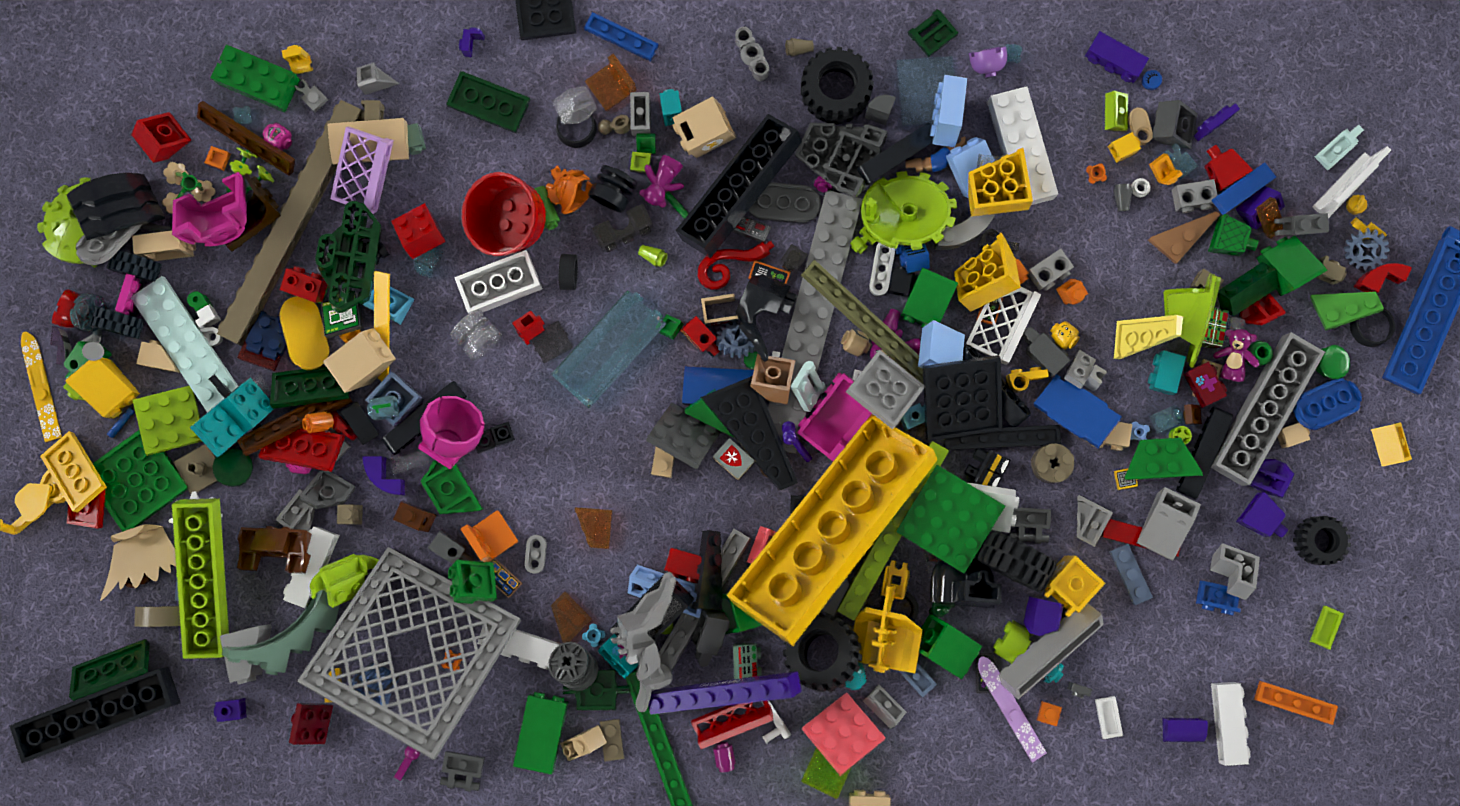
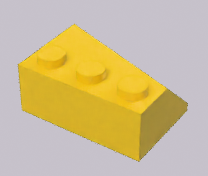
[968,147,1033,217]
[954,233,1021,312]

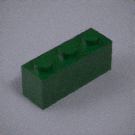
[1218,262,1279,317]

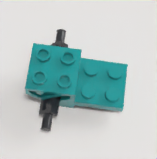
[190,374,275,457]

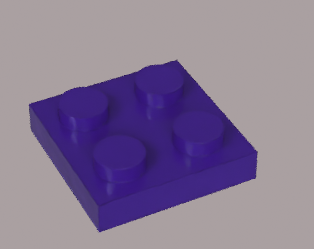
[1194,103,1240,142]

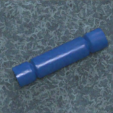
[107,407,135,438]

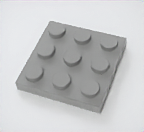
[846,349,925,430]

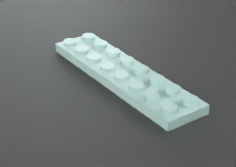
[131,276,238,412]

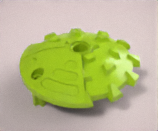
[861,171,957,250]
[37,177,97,268]

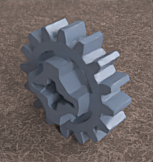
[1344,228,1390,270]
[716,322,755,358]

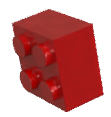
[391,203,446,260]

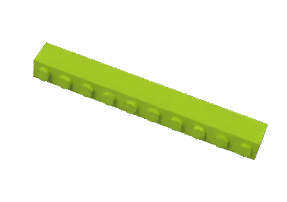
[837,441,949,621]

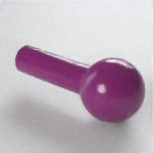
[394,746,420,781]

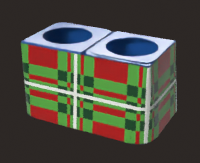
[1202,307,1229,349]

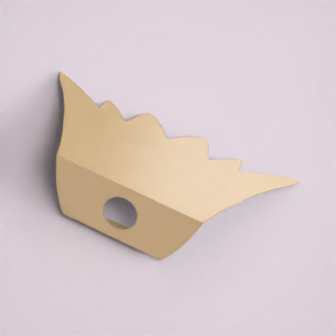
[100,524,176,601]

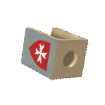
[701,294,738,327]
[713,438,754,480]

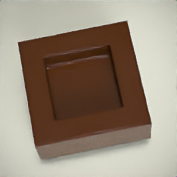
[1183,404,1202,425]

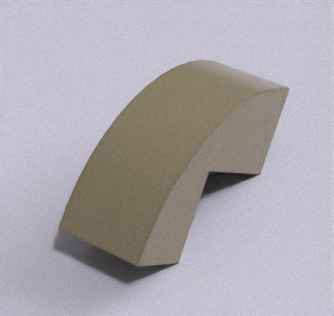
[134,606,180,627]

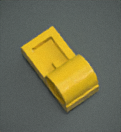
[281,45,313,75]
[1006,367,1049,393]

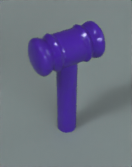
[782,421,812,462]

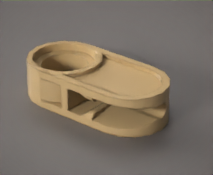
[1128,108,1153,145]

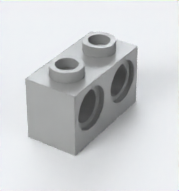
[1172,179,1218,213]
[1028,249,1074,291]

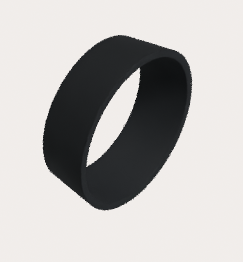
[556,106,597,148]
[1350,308,1395,347]

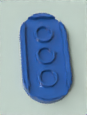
[1293,378,1362,430]

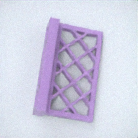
[331,126,394,214]

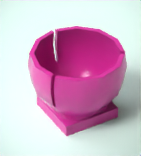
[418,396,485,469]

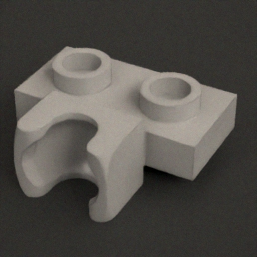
[1064,350,1107,391]

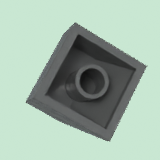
[1152,100,1198,149]

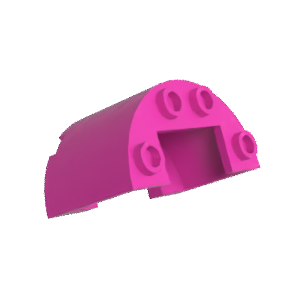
[172,172,247,246]
[797,372,872,461]

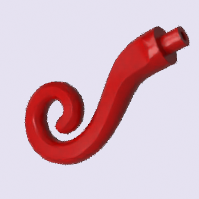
[697,240,775,290]

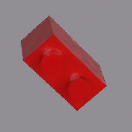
[664,548,702,583]

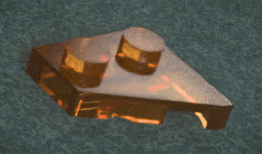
[575,507,613,549]
[551,591,592,643]

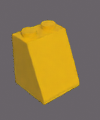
[65,357,140,419]

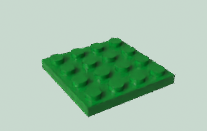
[93,429,189,532]
[896,465,1005,573]

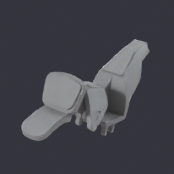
[610,572,676,712]

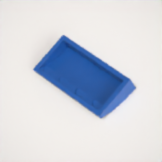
[682,366,754,405]

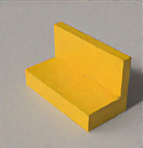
[1371,422,1412,466]

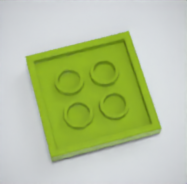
[133,386,202,456]

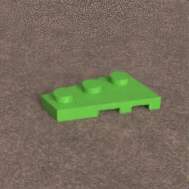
[1310,292,1384,331]

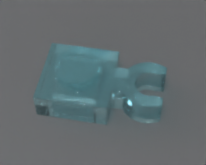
[1164,143,1198,179]

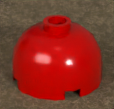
[52,289,89,328]

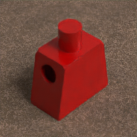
[1204,145,1253,193]

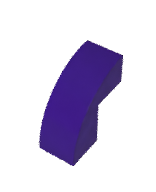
[363,456,405,496]

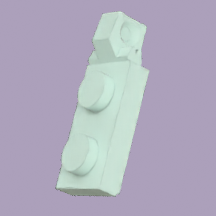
[1315,125,1364,170]

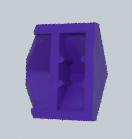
[1250,459,1294,498]
[1023,597,1064,636]

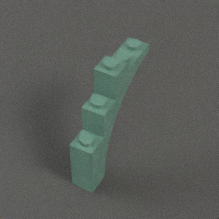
[222,590,339,675]

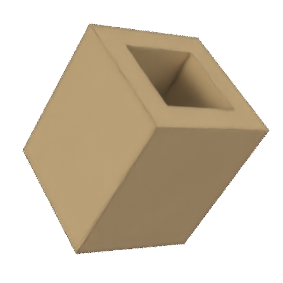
[1277,422,1310,448]

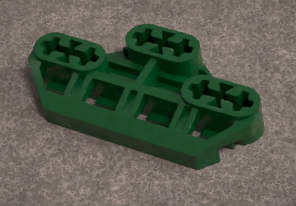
[315,201,382,313]

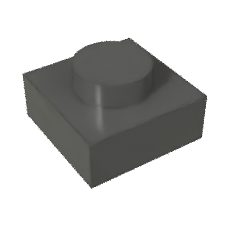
[1067,682,1092,698]

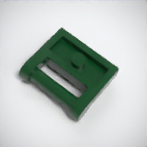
[908,9,958,58]

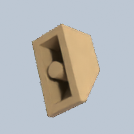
[136,340,181,373]

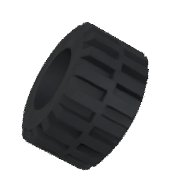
[1293,516,1351,565]

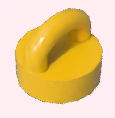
[1346,195,1367,215]

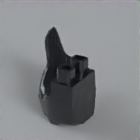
[735,275,798,362]

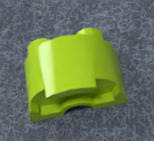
[993,620,1033,664]

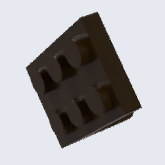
[225,173,281,252]

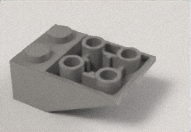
[1137,487,1201,561]

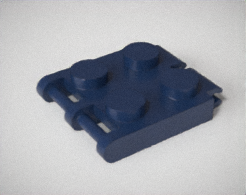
[245,311,287,360]

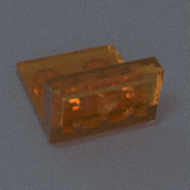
[585,54,637,111]

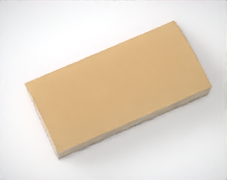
[328,118,409,165]

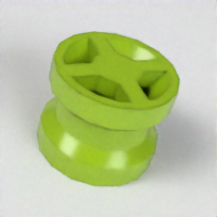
[1168,426,1192,445]

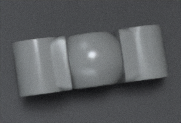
[735,27,769,81]

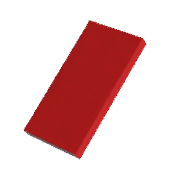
[258,428,345,472]

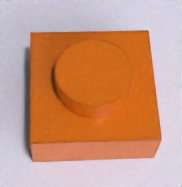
[204,146,231,171]
[1037,701,1062,727]

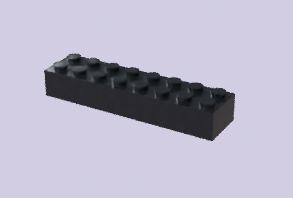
[676,114,802,259]
[10,666,181,763]

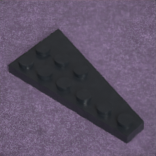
[700,376,798,490]

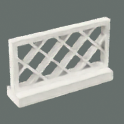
[1312,146,1391,218]
[965,287,1041,365]

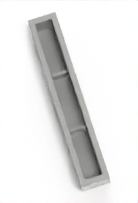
[999,603,1104,700]

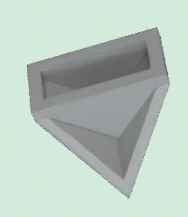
[357,62,400,95]

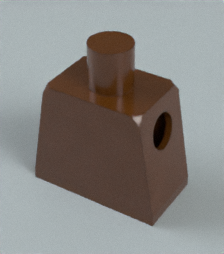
[393,501,436,532]

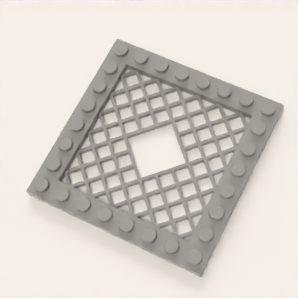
[297,547,521,760]

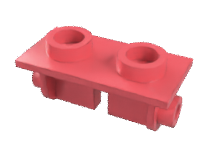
[747,526,777,564]

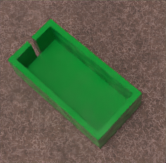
[210,44,301,113]

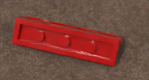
[691,701,773,749]

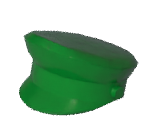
[1315,345,1351,379]

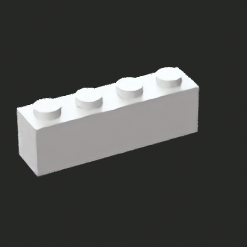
[283,527,340,608]
[477,624,561,669]
[1211,682,1250,766]

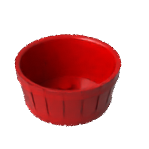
[462,172,546,256]

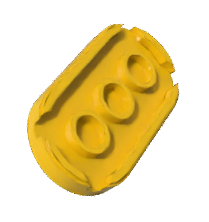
[279,296,329,370]

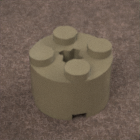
[1031,444,1074,483]

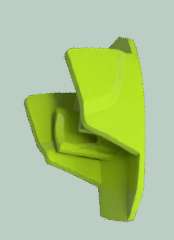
[1163,273,1221,368]

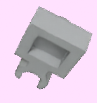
[295,79,328,112]

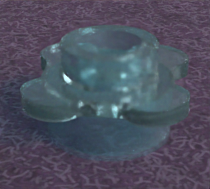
[1005,44,1022,64]
[232,106,252,124]

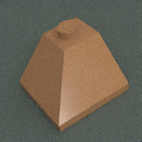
[751,354,795,404]

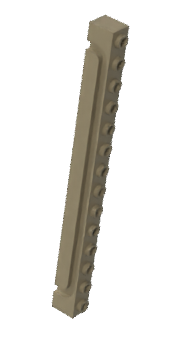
[217,100,362,346]

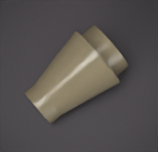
[785,38,814,57]

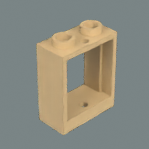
[132,231,196,261]

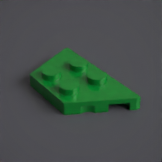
[1124,438,1203,480]
[420,460,483,514]

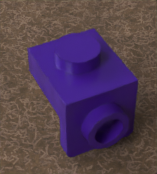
[459,27,485,57]

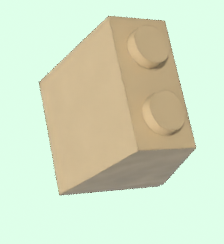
[323,328,396,393]

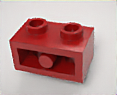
[280,266,327,303]

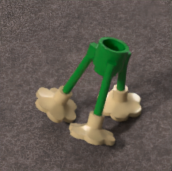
[162,162,215,214]

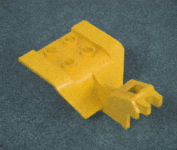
[853,560,922,673]

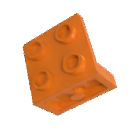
[461,510,518,562]

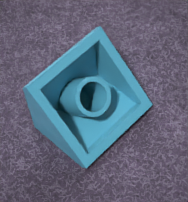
[363,287,414,325]

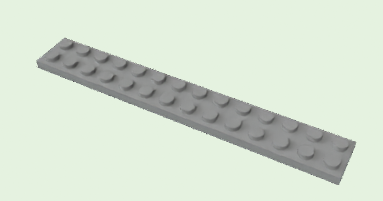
[768,190,863,454]

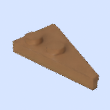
[1148,211,1220,264]

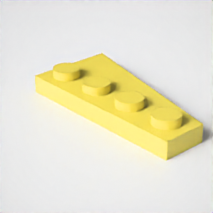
[1114,315,1183,359]

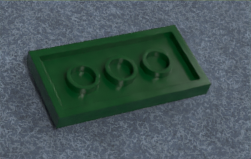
[446,71,530,133]
[270,366,349,409]
[69,639,150,701]

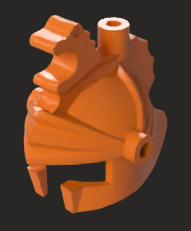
[546,165,593,214]

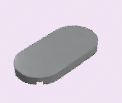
[76,225,141,265]

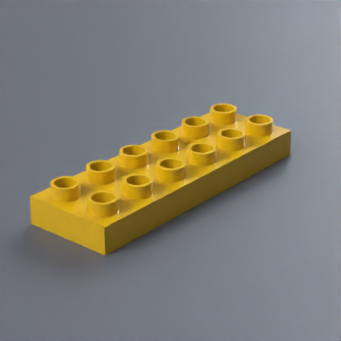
[727,414,938,646]

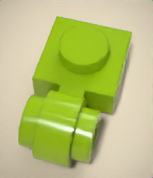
[850,226,877,254]

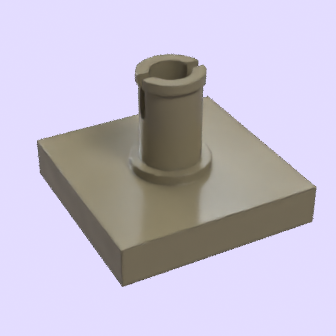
[173,444,218,494]

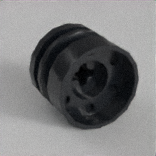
[588,165,638,213]

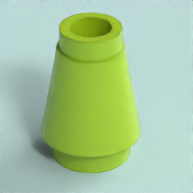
[638,245,668,267]

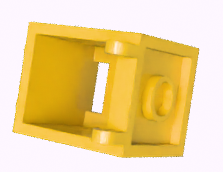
[1044,556,1105,617]

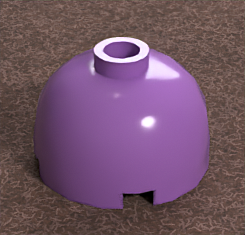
[969,46,1007,77]

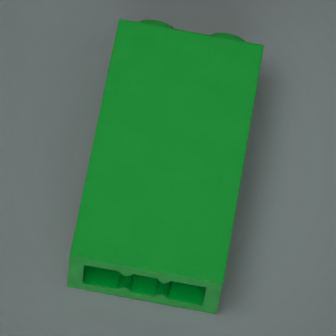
[513,691,569,775]

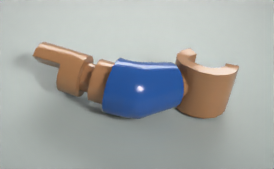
[905,136,966,172]

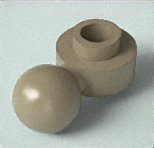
[598,115,631,135]

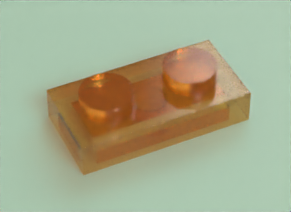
[1256,197,1283,239]

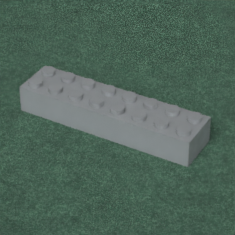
[1211,332,1325,486]

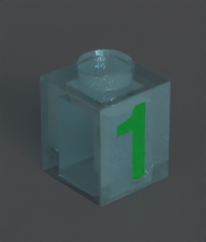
[367,396,400,420]

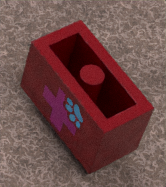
[1183,361,1227,408]

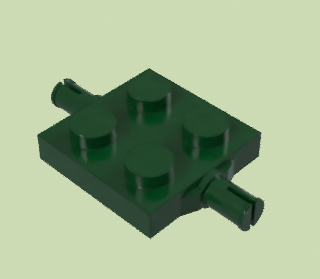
[563,669,630,710]

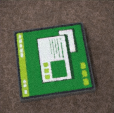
[321,292,363,339]

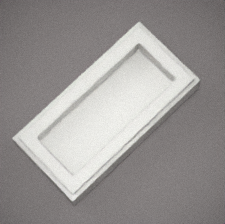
[1095,696,1123,739]

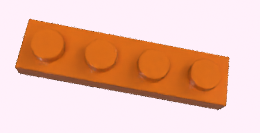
[1254,681,1338,725]

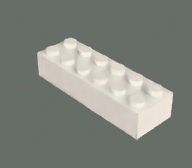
[987,87,1058,205]

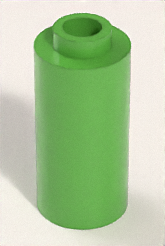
[534,186,560,230]

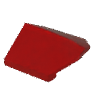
[1239,293,1286,325]

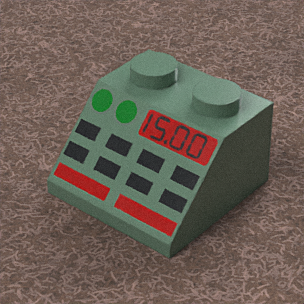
[733,643,762,679]

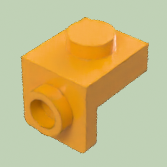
[1149,153,1183,185]

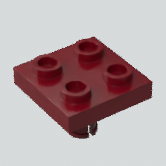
[289,703,333,745]

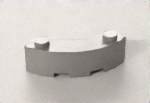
[935,214,995,250]

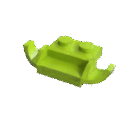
[310,554,379,608]

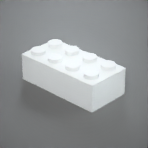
[454,250,543,316]

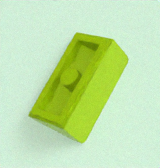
[1105,91,1128,131]

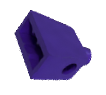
[1236,492,1288,538]

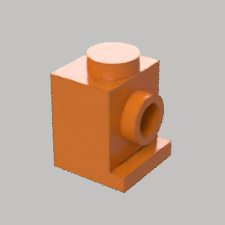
[1056,278,1088,305]

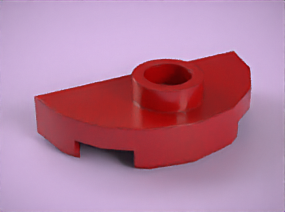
[331,411,357,441]

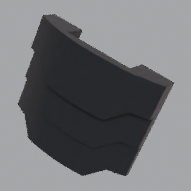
[67,173,165,240]

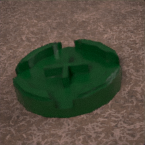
[212,448,253,487]

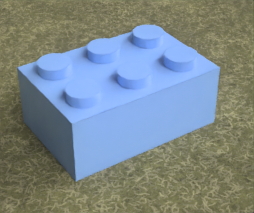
[930,75,967,148]

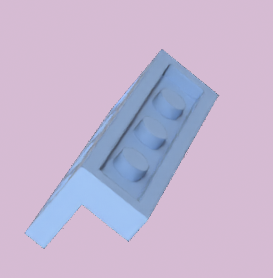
[628,564,702,618]

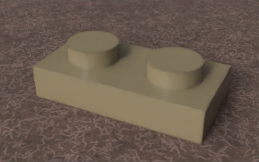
[600,719,624,762]

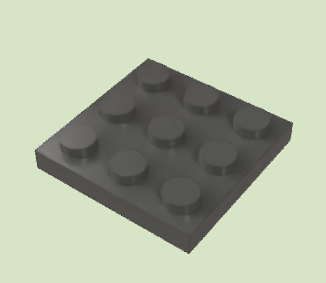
[646,402,721,470]

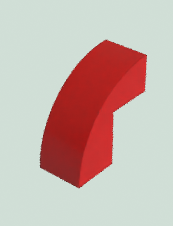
[1354,263,1412,293]

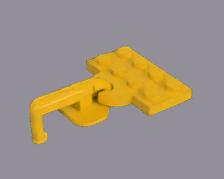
[0,431,107,535]

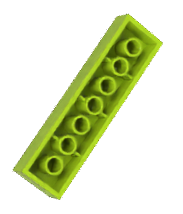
[172,498,229,659]

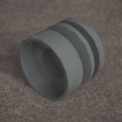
[548,642,599,691]

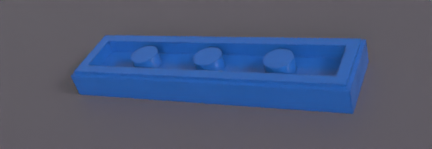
[584,12,659,62]
[1211,163,1276,215]

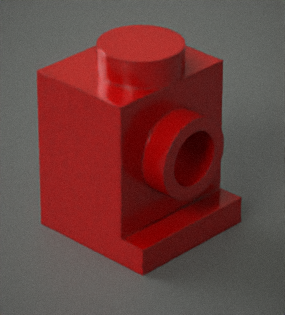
[512,311,545,345]

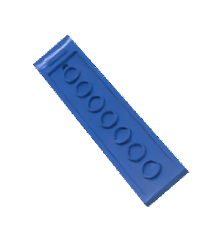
[1382,226,1460,395]

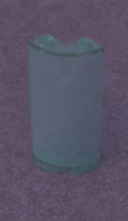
[551,290,666,409]

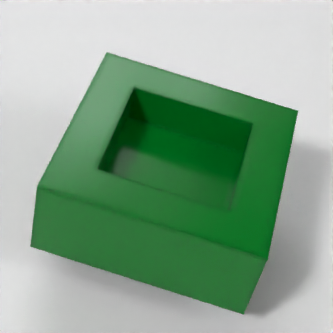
[636,133,656,154]
[656,314,684,340]

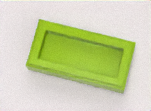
[1310,606,1344,650]

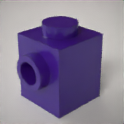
[214,698,247,722]

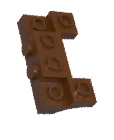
[237,526,312,574]

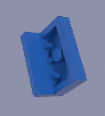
[1196,581,1241,615]

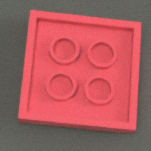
[802,692,885,776]

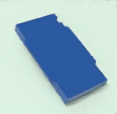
[1034,374,1122,449]

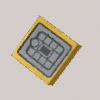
[1114,469,1138,490]

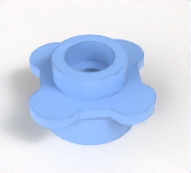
[1130,421,1150,441]

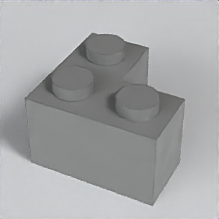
[1210,543,1260,600]

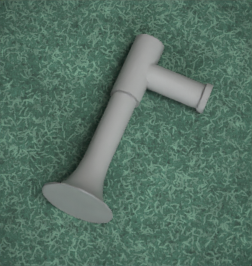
[76,329,104,361]

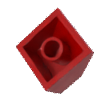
[131,112,191,163]

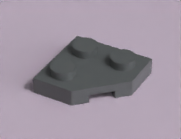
[299,470,355,509]

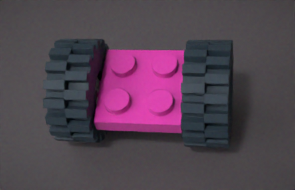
[89,250,162,339]

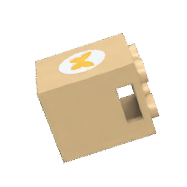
[672,96,736,158]

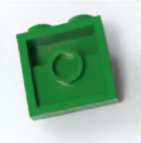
[448,560,497,604]

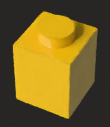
[1108,132,1141,163]

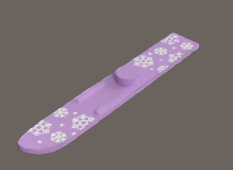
[978,656,1047,763]

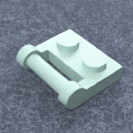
[791,361,827,412]

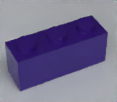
[1085,31,1149,83]

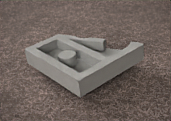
[276,489,315,531]
[1077,495,1113,547]

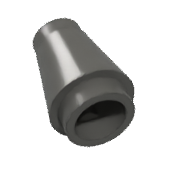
[1113,184,1133,212]

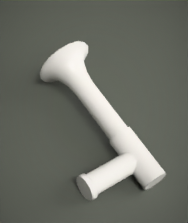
[761,700,791,744]

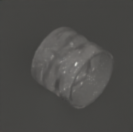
[450,310,502,361]

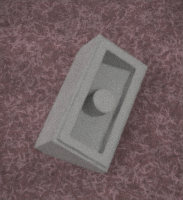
[863,684,907,729]

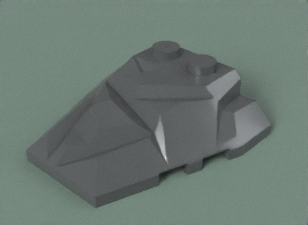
[795,123,888,198]

